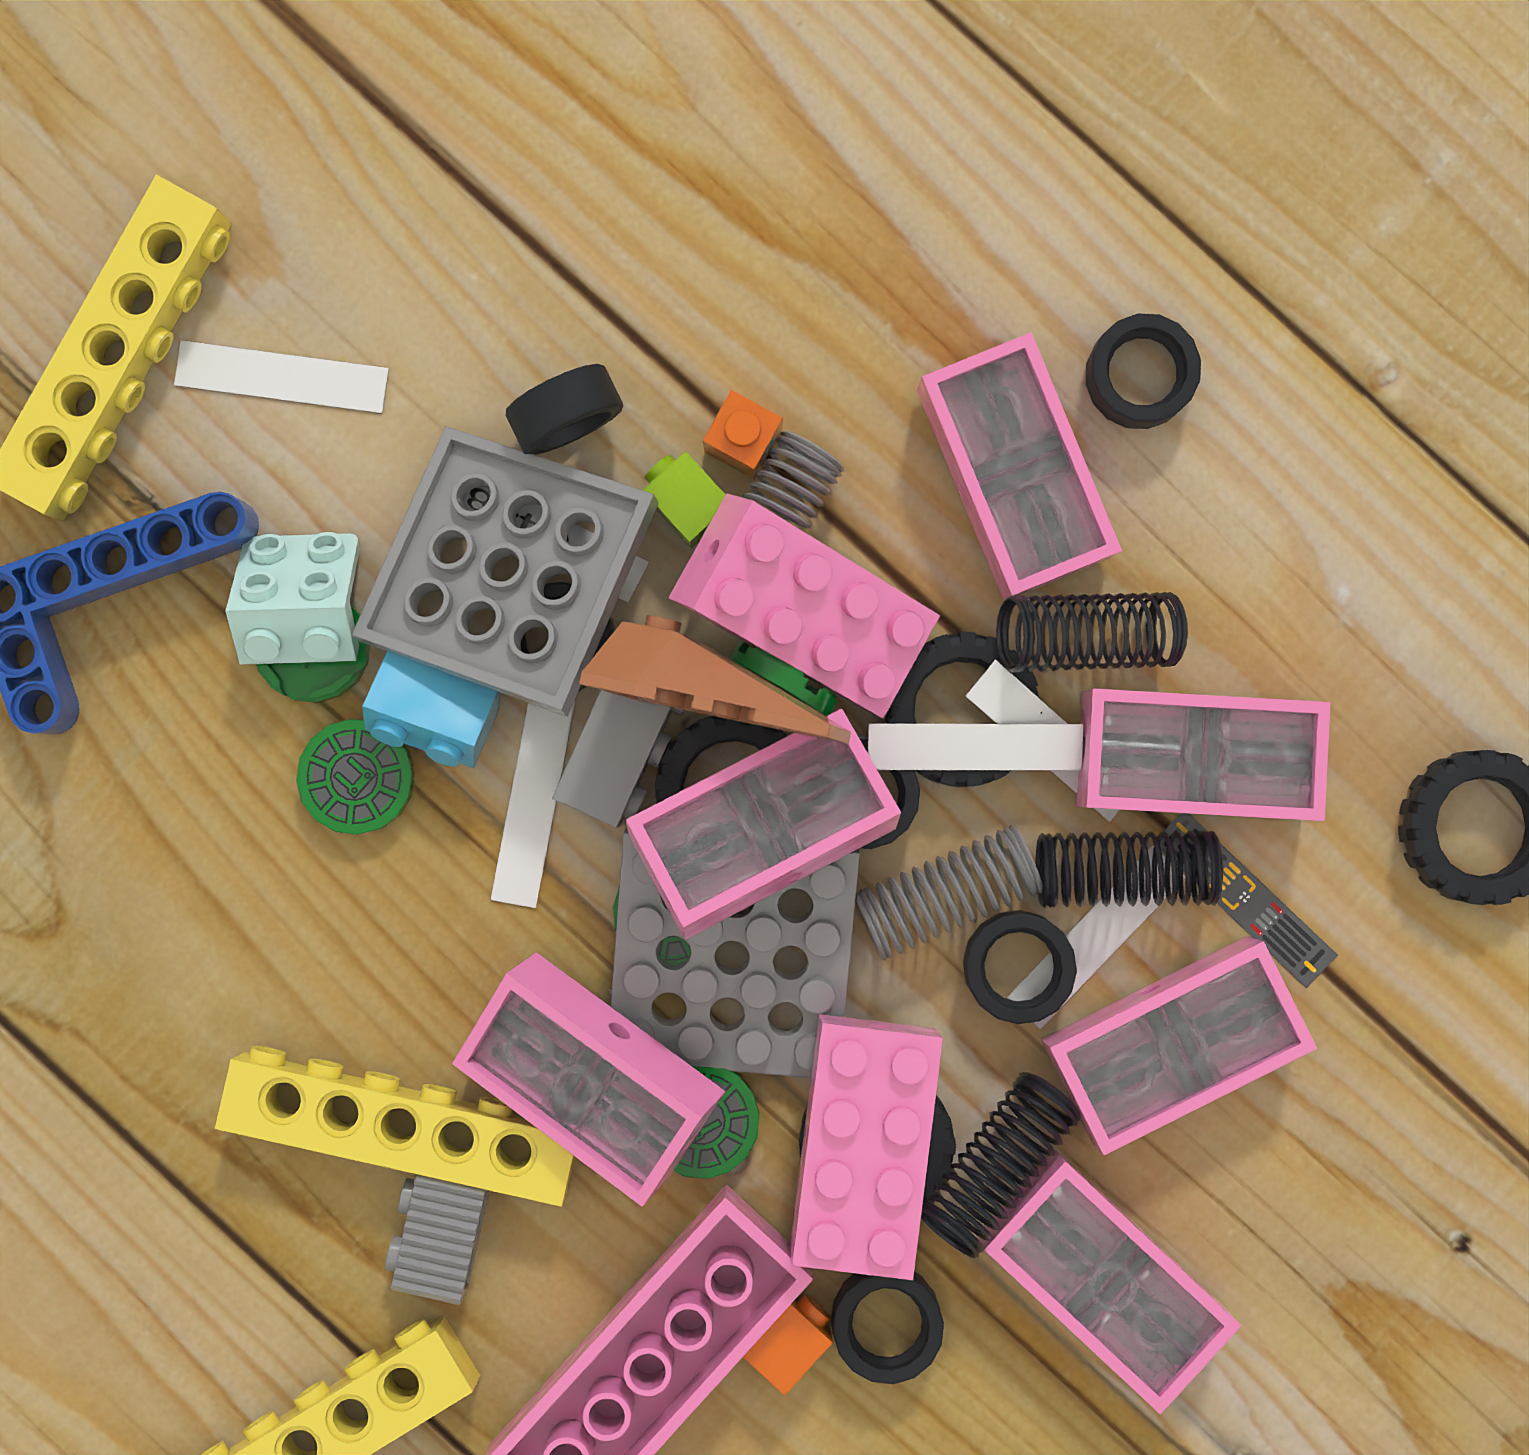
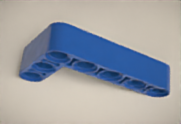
[0,491,259,735]

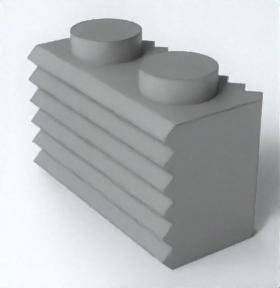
[385,1174,489,1305]

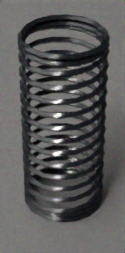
[996,592,1188,672]
[1036,831,1223,908]
[921,1072,1081,1258]

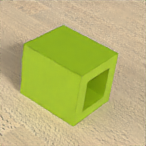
[643,451,726,549]

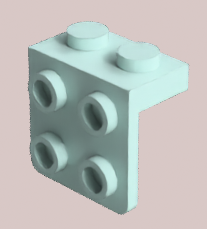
[225,532,360,665]

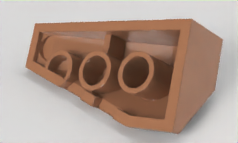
[579,615,851,744]

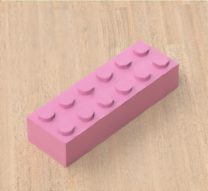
[485,1184,814,1455]

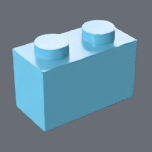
[362,651,500,768]

